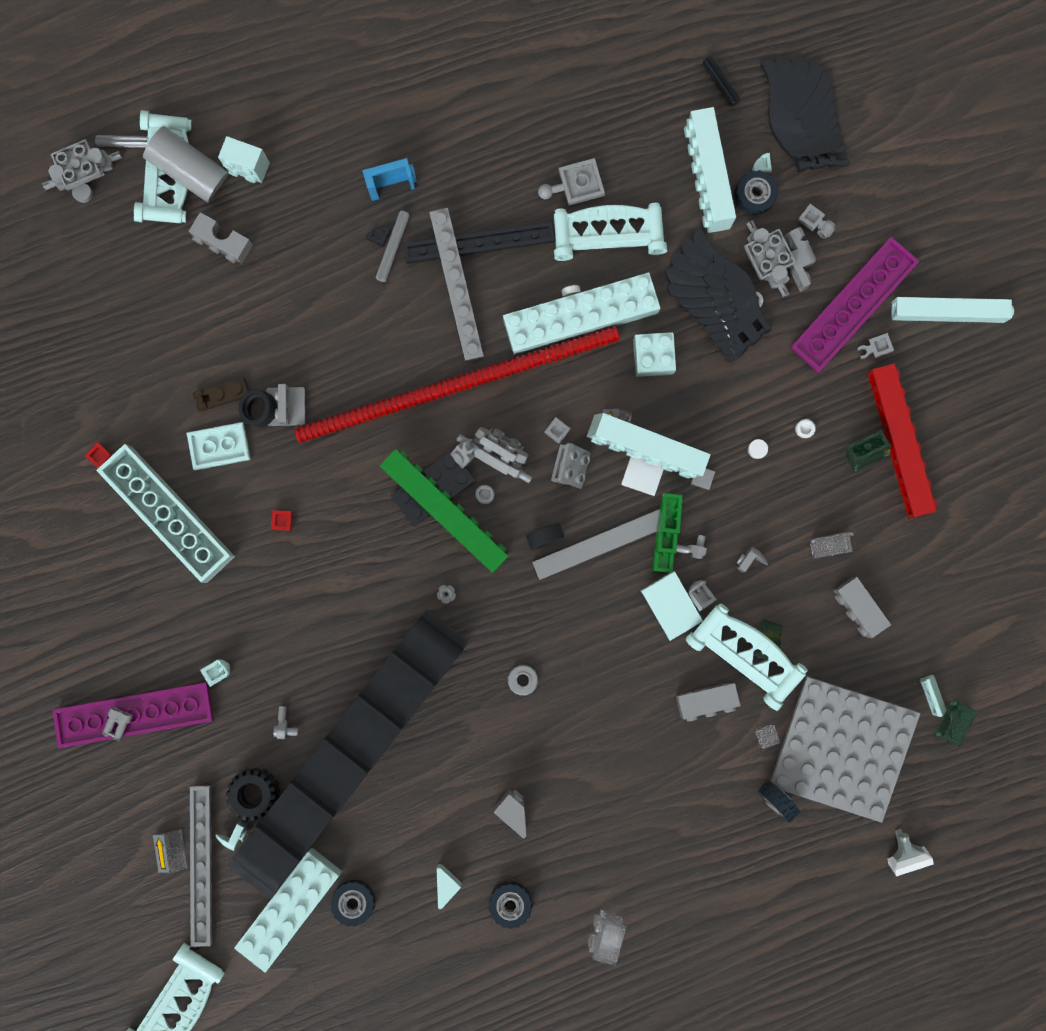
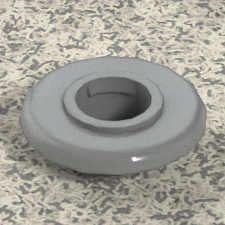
[508,665,538,695]

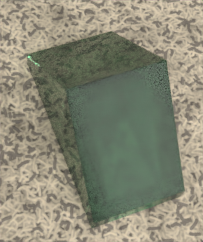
[753,619,783,661]

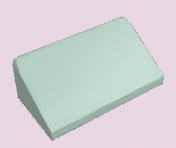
[920,675,946,717]

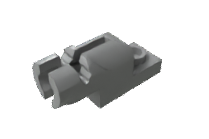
[784,227,816,292]

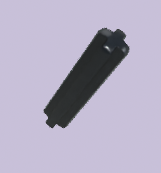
[703,56,740,106]

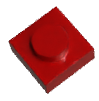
[85,442,112,468]
[271,510,293,531]

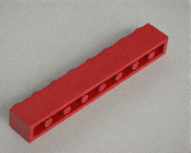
[867,364,937,518]

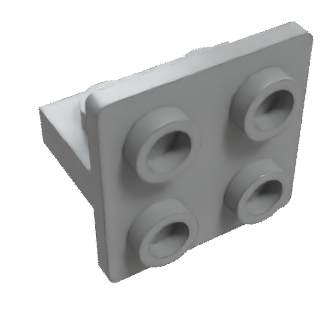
[266,384,305,426]
[551,443,591,489]

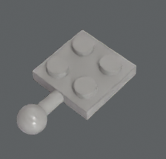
[538,158,605,206]

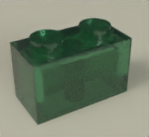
[846,430,891,471]
[935,701,977,747]

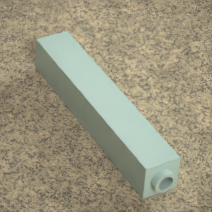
[892,297,1014,323]

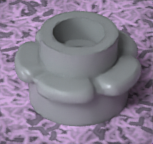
[437,585,456,604]

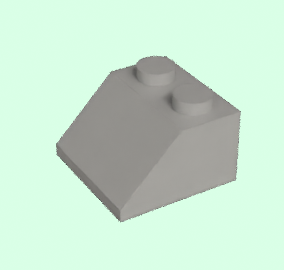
[493,788,526,839]

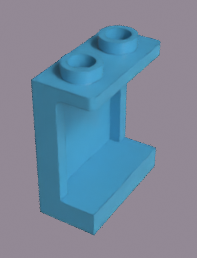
[362,158,417,201]

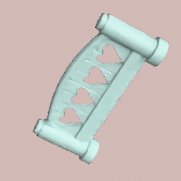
[134,110,192,224]
[554,203,667,261]
[686,603,808,711]
[127,942,225,1031]

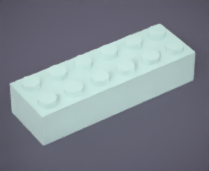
[684,107,736,233]
[587,413,711,479]
[234,847,342,973]

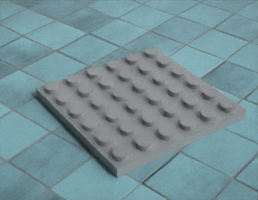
[770,676,920,823]

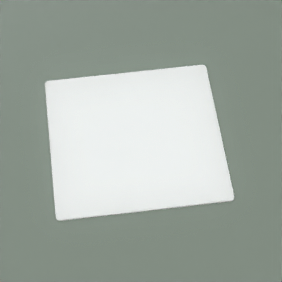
[622,457,663,496]

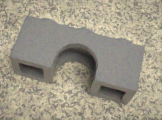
[189,212,253,264]

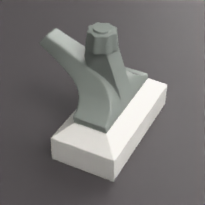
[887,829,934,876]

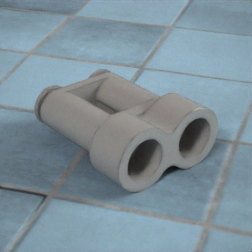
[102,707,133,741]

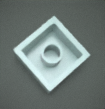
[218,136,270,183]
[633,332,676,377]

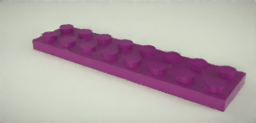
[790,237,920,373]
[52,683,214,748]

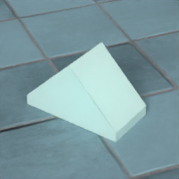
[437,864,462,909]

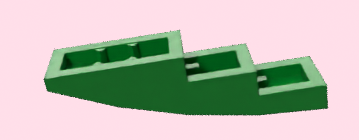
[652,493,683,573]

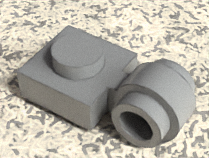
[798,204,835,239]

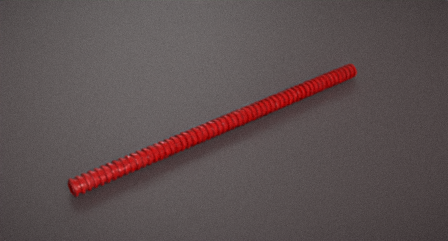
[294,325,620,443]

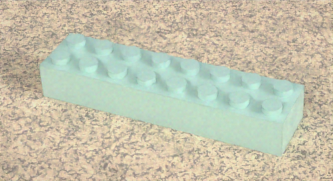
[503,273,660,356]
[96,444,235,583]

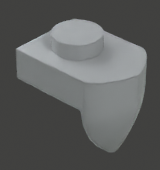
[736,546,768,573]
[687,580,717,611]

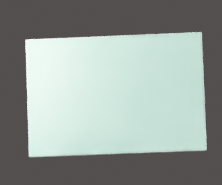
[187,422,251,470]
[641,571,703,641]

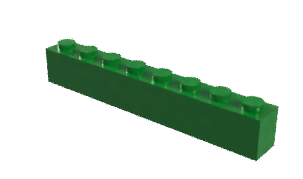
[380,449,508,573]

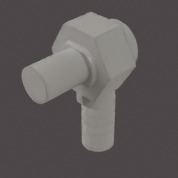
[676,535,707,559]
[273,706,299,740]

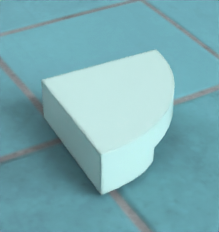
[752,153,772,173]

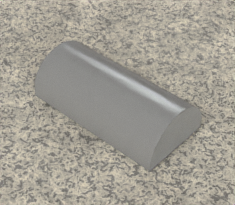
[143,126,229,203]

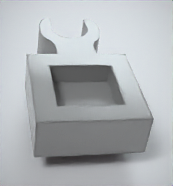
[857,333,894,359]
[450,439,478,469]

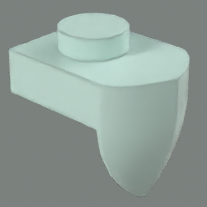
[200,659,230,687]
[216,821,248,851]

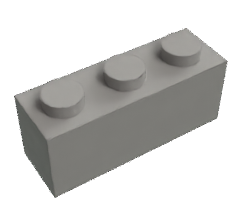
[833,577,891,638]
[676,682,740,722]

